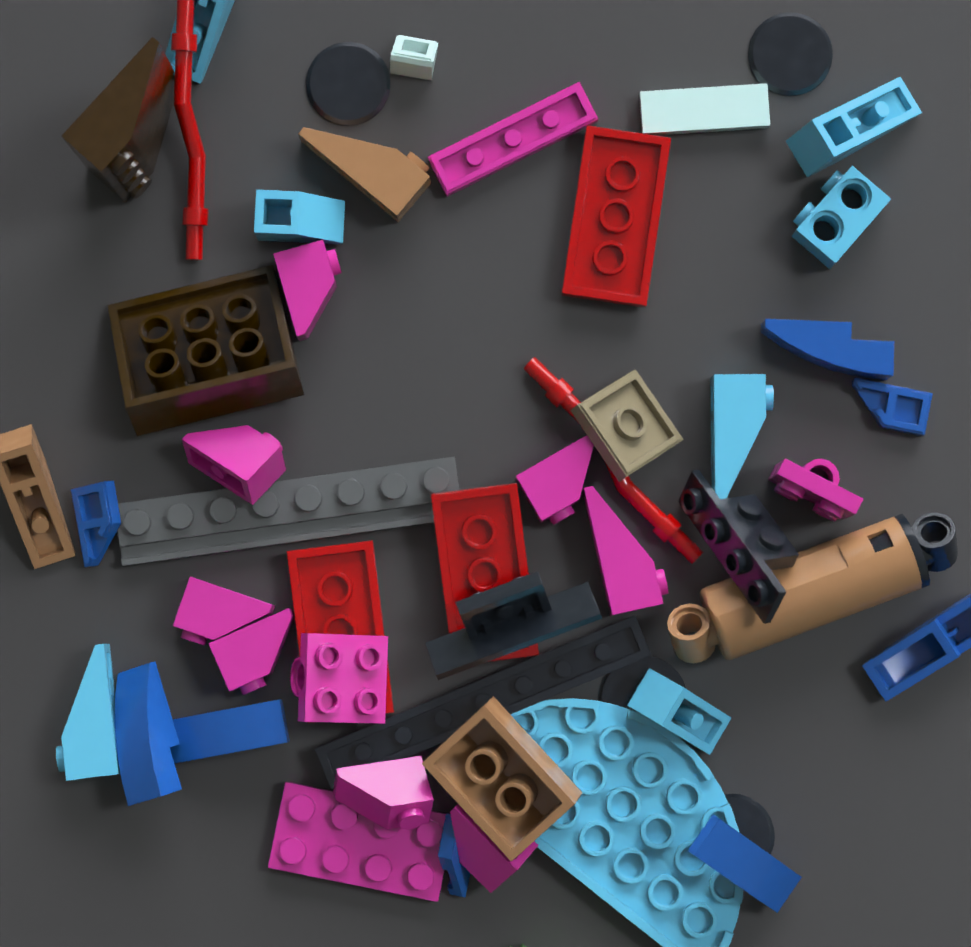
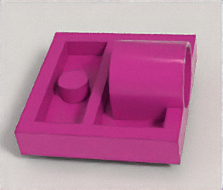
[768,458,863,522]
[290,633,388,724]

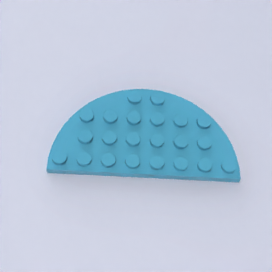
[510,698,743,947]

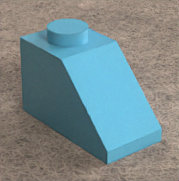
[627,668,731,755]

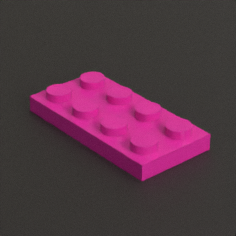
[268,781,447,902]

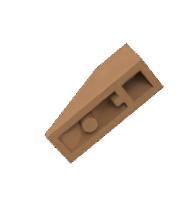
[298,127,431,222]
[0,424,75,569]

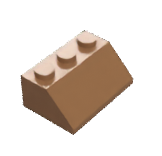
[421,696,582,862]

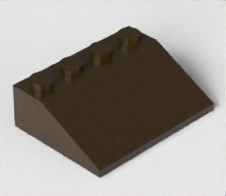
[61,37,175,203]
[107,265,304,436]

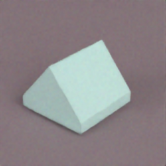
[390,35,438,81]

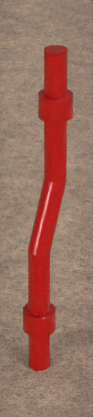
[171,0,208,260]
[523,357,704,564]

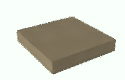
[570,369,684,482]

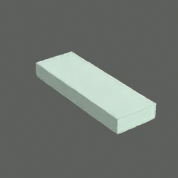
[639,83,770,135]

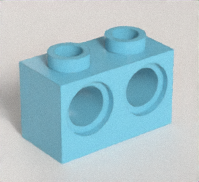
[791,165,891,269]

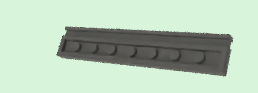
[117,456,459,566]

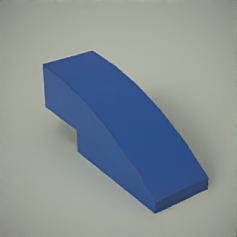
[761,319,894,380]
[862,594,971,702]
[114,661,182,806]
[170,699,290,763]
[688,814,802,913]

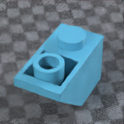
[254,190,345,244]

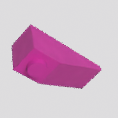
[582,486,669,616]

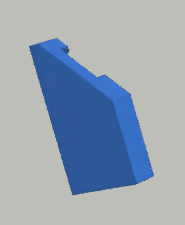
[852,378,933,436]
[71,481,121,567]
[438,813,470,897]

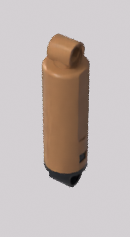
[667,512,958,663]

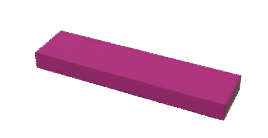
[427,82,598,197]

